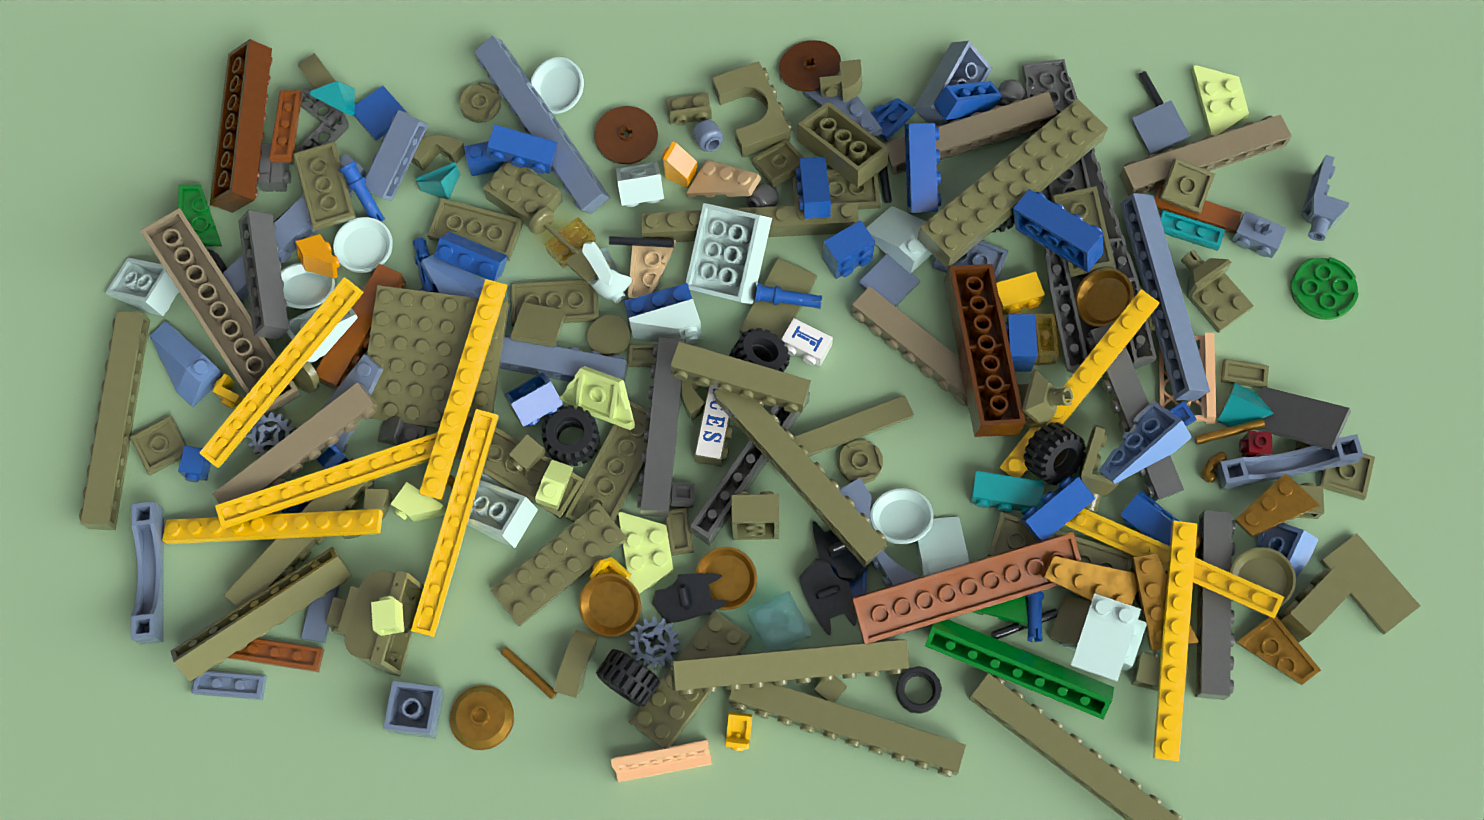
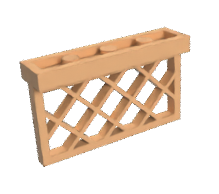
[1159,333,1216,424]
[611,740,712,783]

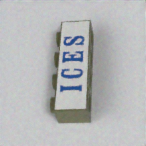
[694,386,733,467]

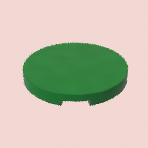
[1291,257,1359,320]

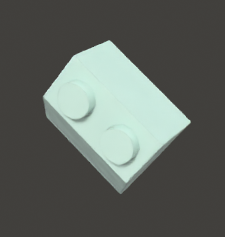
[616,162,664,207]

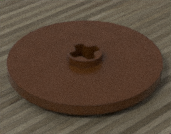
[779,40,841,92]
[595,106,658,164]

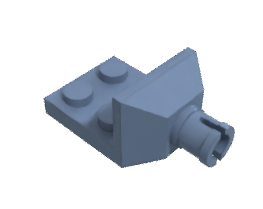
[1301,155,1349,241]

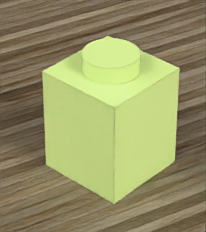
[371,596,404,636]

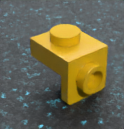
[212,373,243,409]
[590,557,632,579]
[725,711,753,751]

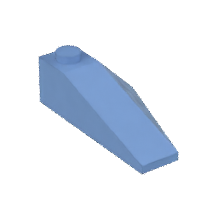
[421,254,485,298]
[150,321,223,407]
[1099,400,1191,484]
[1248,523,1319,616]

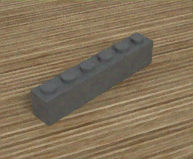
[238,210,290,339]

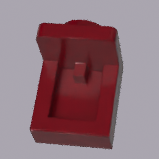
[1239,431,1272,457]

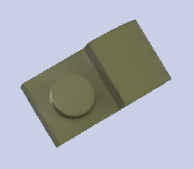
[820,59,862,102]

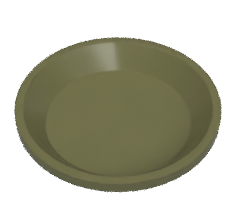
[1230,547,1296,611]

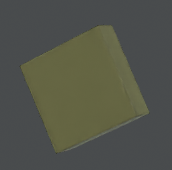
[814,676,847,703]

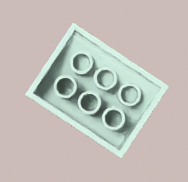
[686,203,772,304]

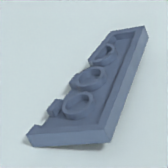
[803,73,882,137]
[320,354,383,452]

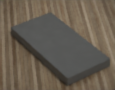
[1255,386,1351,450]

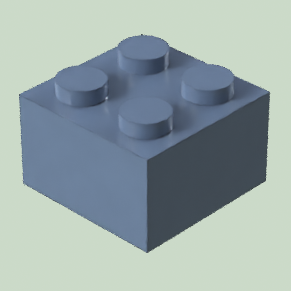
[383,681,444,738]

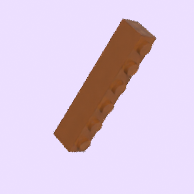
[316,264,406,390]

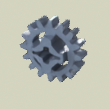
[246,412,296,457]
[629,617,680,669]

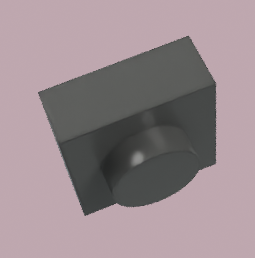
[671,482,695,508]

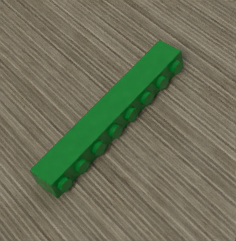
[925,619,1114,720]

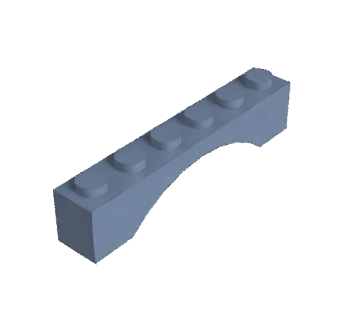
[1216,434,1364,490]
[839,478,920,587]
[131,502,164,645]

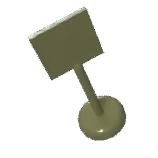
[528,207,611,283]

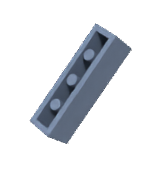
[364,110,429,201]

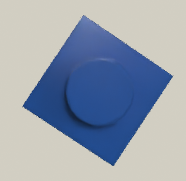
[178,446,211,482]

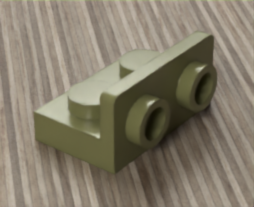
[667,93,712,125]

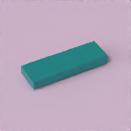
[1160,210,1225,251]

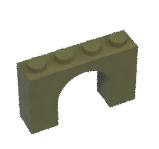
[712,61,792,157]

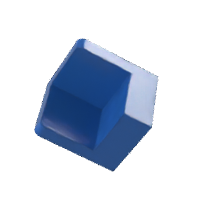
[317,445,349,469]

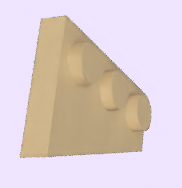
[686,160,761,198]
[628,240,676,300]

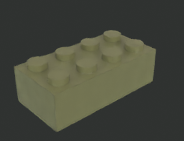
[798,101,889,188]

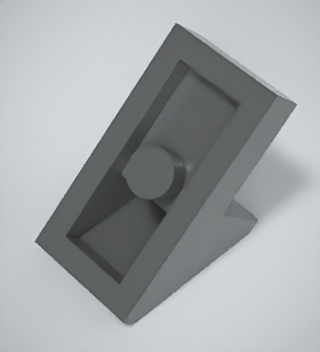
[378,417,427,446]

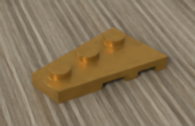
[1235,473,1320,537]
[1236,616,1321,685]

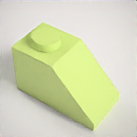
[535,460,573,510]
[391,482,446,522]

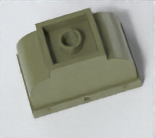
[337,570,424,676]

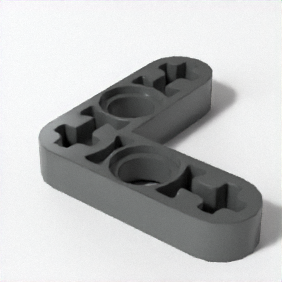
[298,89,349,152]

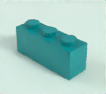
[970,471,1044,514]

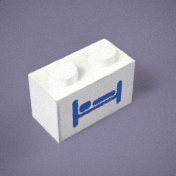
[781,318,833,367]

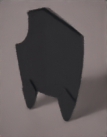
[813,521,871,583]
[799,558,856,635]
[652,573,728,624]

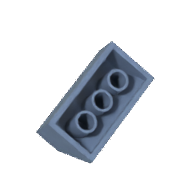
[914,41,992,126]

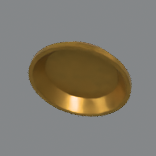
[1075,268,1134,327]
[695,547,757,610]
[579,573,641,637]
[450,685,514,750]

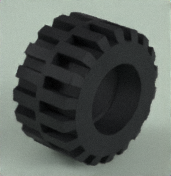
[729,328,790,372]
[541,405,600,466]
[1023,422,1086,485]
[596,649,661,707]

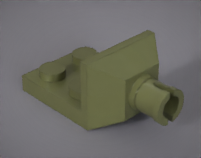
[1181,250,1254,333]
[1018,369,1073,428]
[1079,424,1119,512]

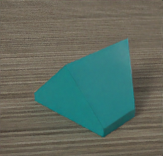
[309,81,355,116]
[416,162,460,200]
[1217,383,1274,427]

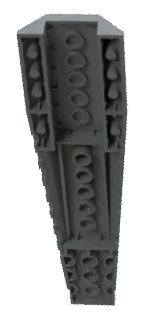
[1022,59,1157,374]

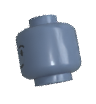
[692,120,723,152]

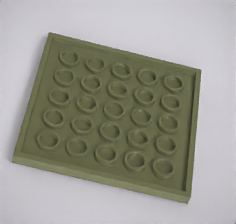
[367,285,509,428]

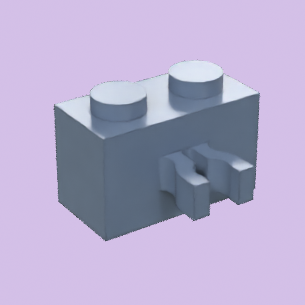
[1231,211,1287,258]

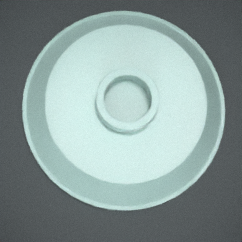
[531,57,584,114]
[333,217,393,273]
[281,263,335,309]
[871,488,933,544]

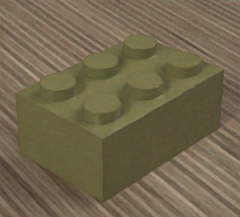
[483,162,563,227]
[732,491,779,540]
[1279,565,1358,643]

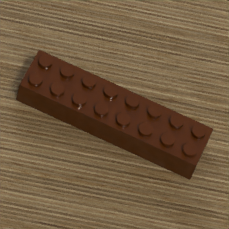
[209,39,273,213]
[944,264,1026,437]

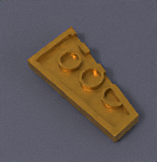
[1132,553,1198,651]
[1041,556,1138,606]

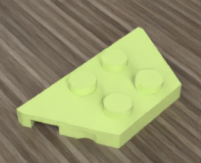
[1192,65,1249,136]
[560,366,635,430]
[618,512,674,594]

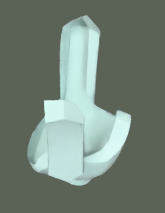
[582,242,632,304]

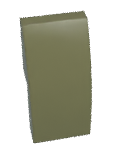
[298,53,336,89]

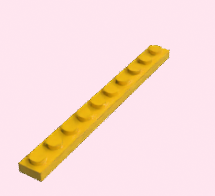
[199,277,364,468]
[419,279,507,501]
[999,289,1160,478]
[411,409,499,637]
[215,432,438,529]
[162,509,383,544]
[1065,509,1284,619]
[1153,521,1197,761]

